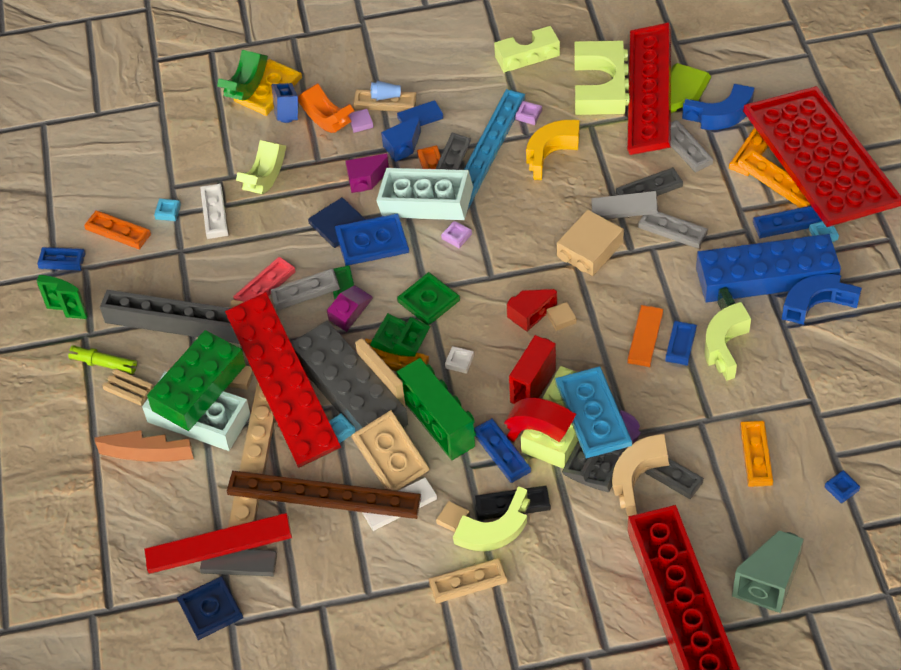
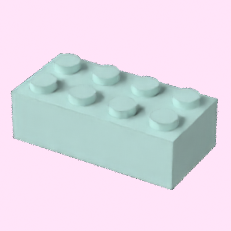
[376,168,473,220]
[142,371,251,451]

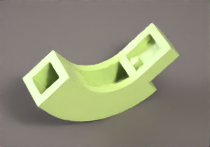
[236,140,287,194]
[704,302,751,381]
[453,486,530,551]

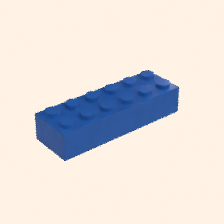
[696,234,841,303]

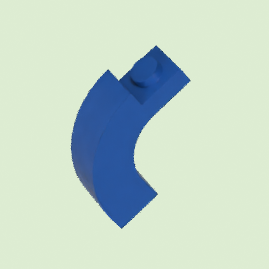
[682,84,755,130]
[782,274,862,325]

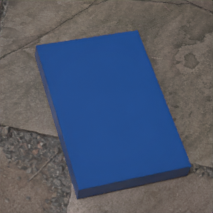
[335,213,409,266]

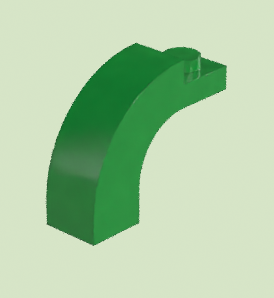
[217,50,268,101]

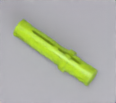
[68,345,137,375]

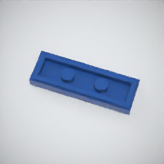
[753,206,822,239]
[474,418,531,483]

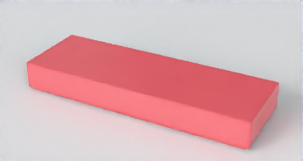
[233,257,296,302]

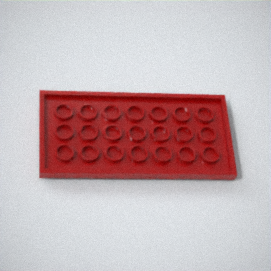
[743,86,901,227]

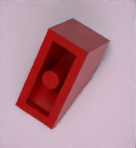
[507,289,557,332]

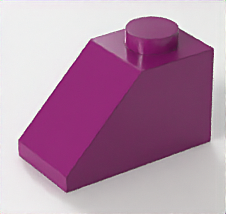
[345,153,389,193]
[327,285,373,332]

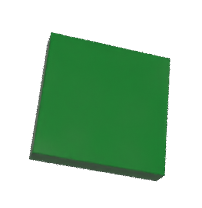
[397,272,460,326]

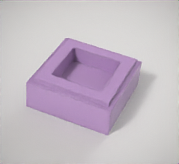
[515,101,542,125]
[349,109,373,133]
[441,221,472,248]

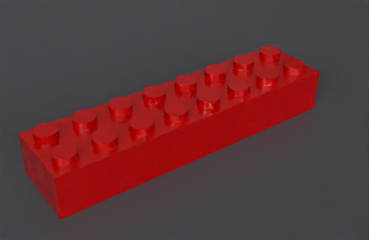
[628,505,740,670]

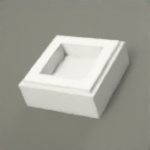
[445,346,474,374]

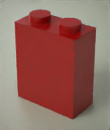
[509,335,556,404]

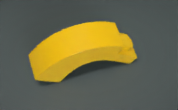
[526,120,579,180]

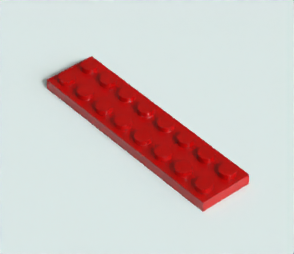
[627,22,671,155]
[225,292,341,468]

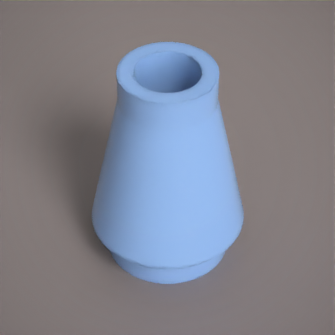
[371,80,401,101]

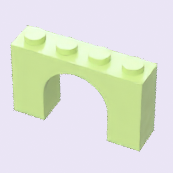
[574,41,629,115]

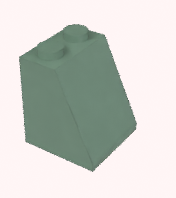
[732,530,804,613]

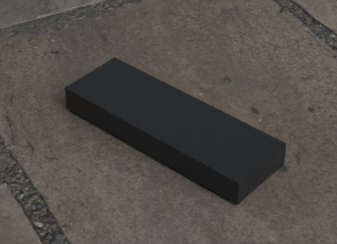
[475,485,551,520]

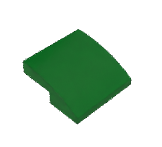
[37,275,88,319]
[370,313,430,357]

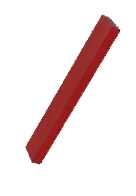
[144,513,292,574]

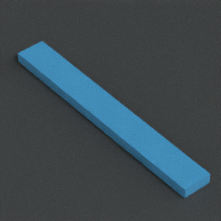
[464,89,525,211]

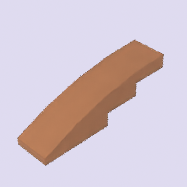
[94,430,194,462]

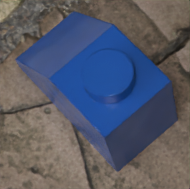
[272,83,298,123]
[381,115,421,162]

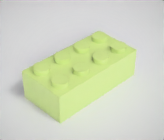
[521,366,579,468]

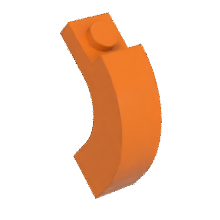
[298,83,354,133]

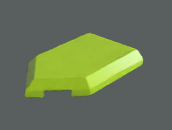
[671,63,711,113]

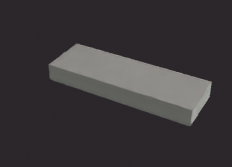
[671,120,713,173]
[592,191,658,219]
[638,212,708,249]
[271,268,340,311]

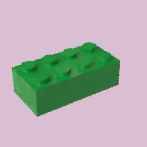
[147,330,246,431]
[397,358,476,461]

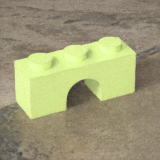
[494,26,560,73]

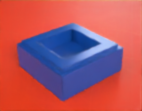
[825,470,860,504]

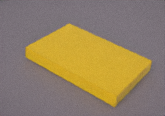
[234,59,302,116]

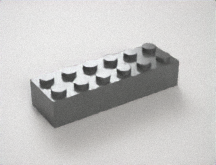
[291,320,408,432]

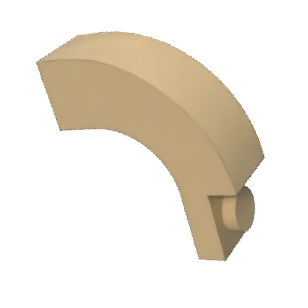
[612,434,669,516]

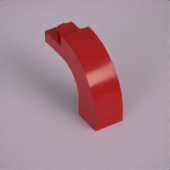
[504,398,576,442]

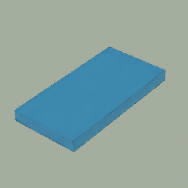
[555,366,632,459]

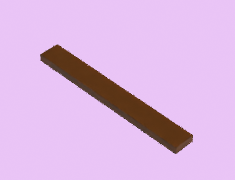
[227,470,421,519]

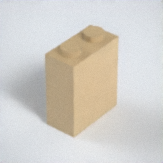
[557,210,624,276]

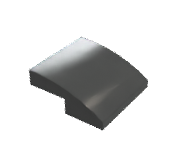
[562,441,625,492]

